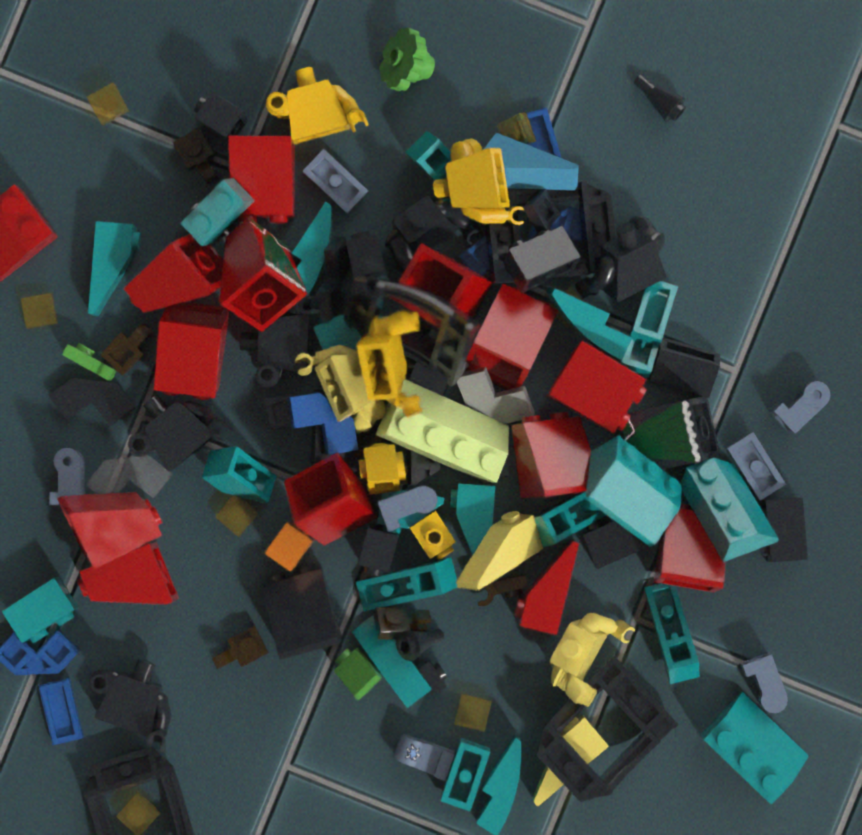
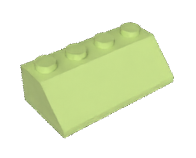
[376,379,509,483]

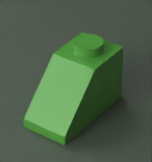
[334,647,382,701]

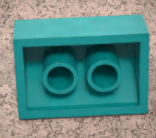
[586,436,682,547]
[681,458,779,562]
[699,691,809,805]

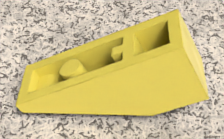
[456,511,543,590]
[532,715,609,807]

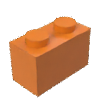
[265,521,315,571]

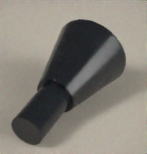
[634,74,686,122]
[396,629,444,661]

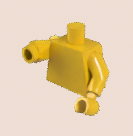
[266,67,369,144]
[433,138,525,225]
[357,310,423,418]

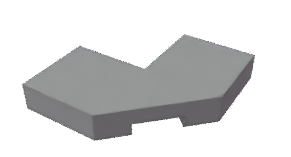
[457,366,535,424]

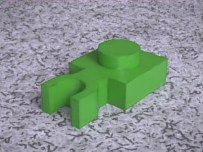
[62,343,117,381]

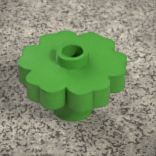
[379,27,435,91]

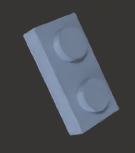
[303,149,369,214]
[726,432,786,501]

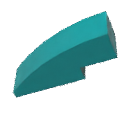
[292,202,332,296]
[620,281,678,381]
[546,286,632,360]
[352,615,432,708]
[475,734,521,835]

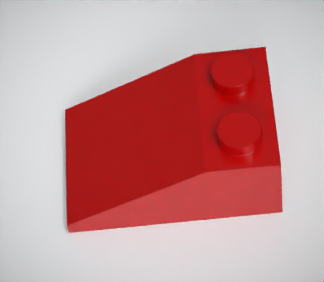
[0,184,58,282]
[514,540,579,635]

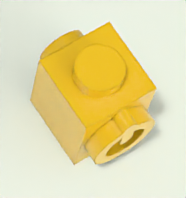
[359,443,406,495]
[410,510,456,560]

